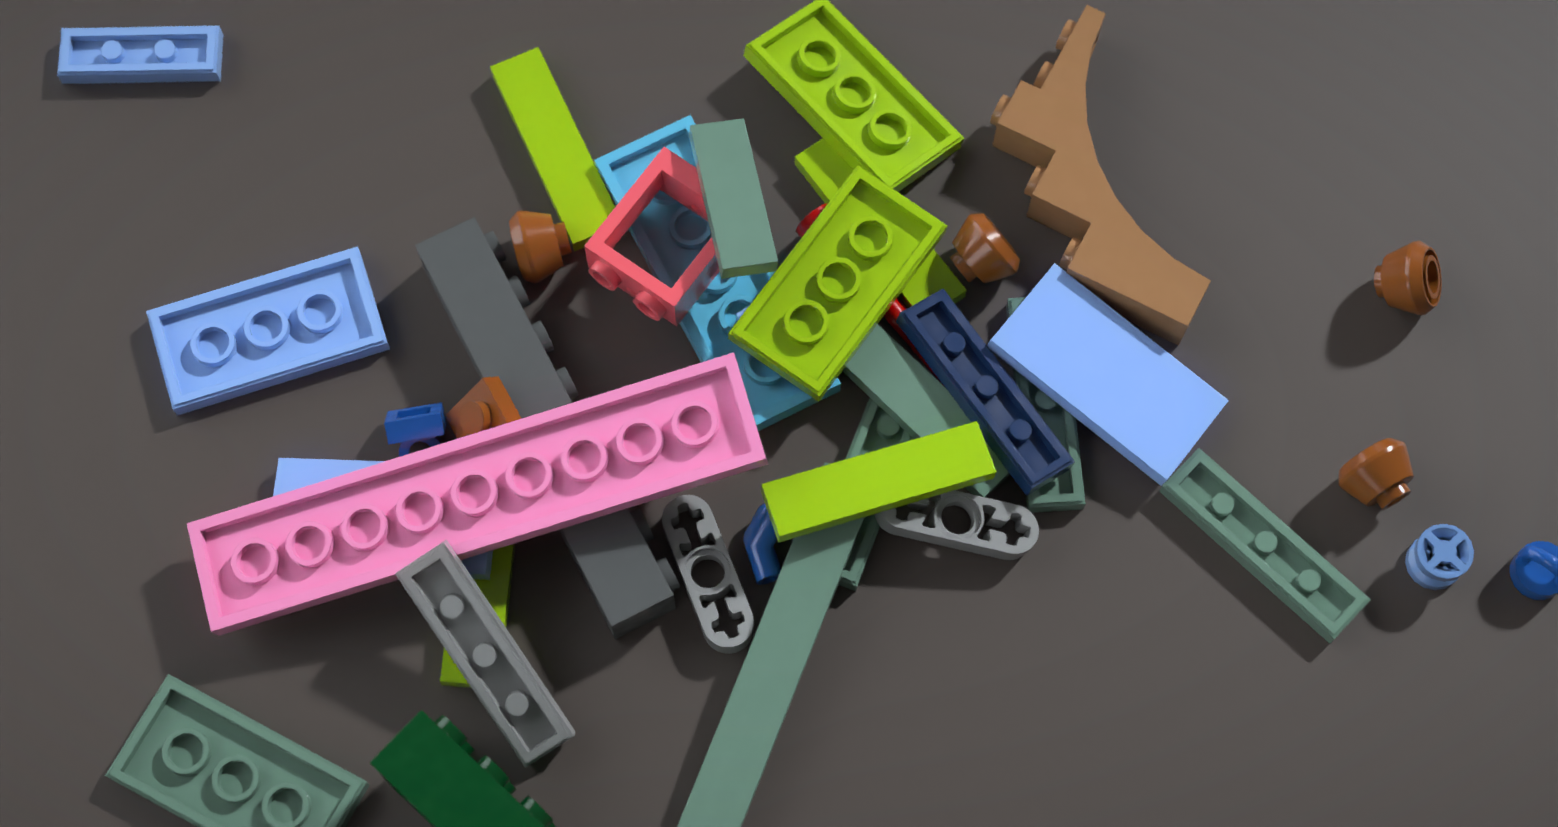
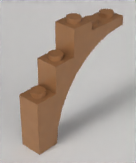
[990,5,1211,346]

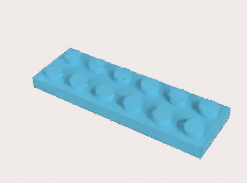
[594,115,841,431]

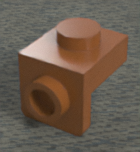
[445,376,522,439]

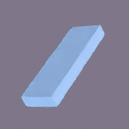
[57,26,223,84]

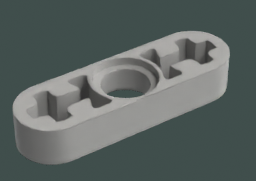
[874,490,1039,560]
[662,495,754,654]

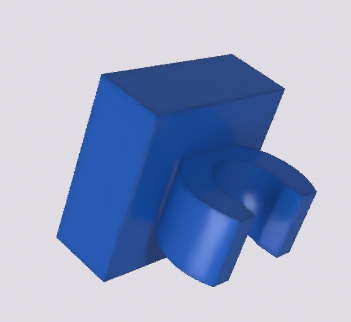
[384,402,447,457]

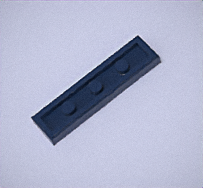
[896,289,1075,496]

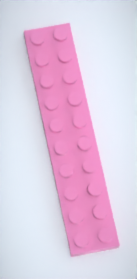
[187,352,768,636]

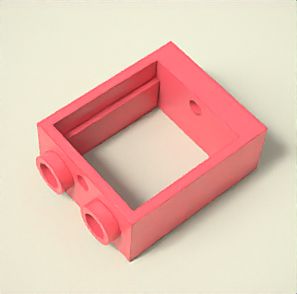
[584,147,719,327]

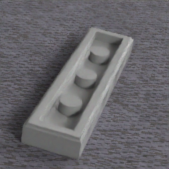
[395,539,576,768]

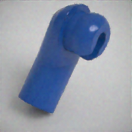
[743,503,781,585]

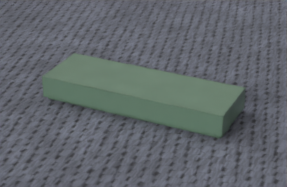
[689,118,778,279]

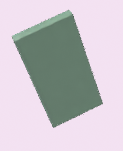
[105,674,370,827]

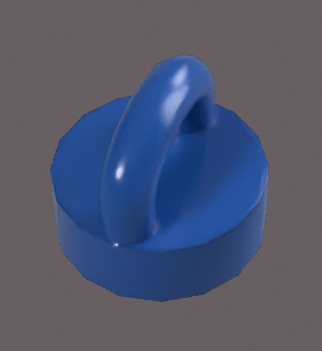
[1510,541,1558,600]

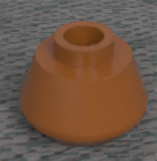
[509,210,572,284]
[950,213,1020,284]
[1374,241,1442,316]
[1338,438,1414,510]

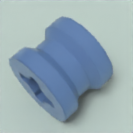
[1405,524,1474,590]

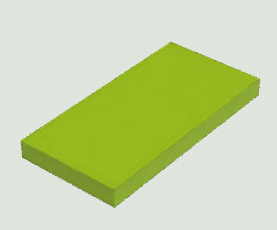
[743,0,964,192]
[728,165,948,402]

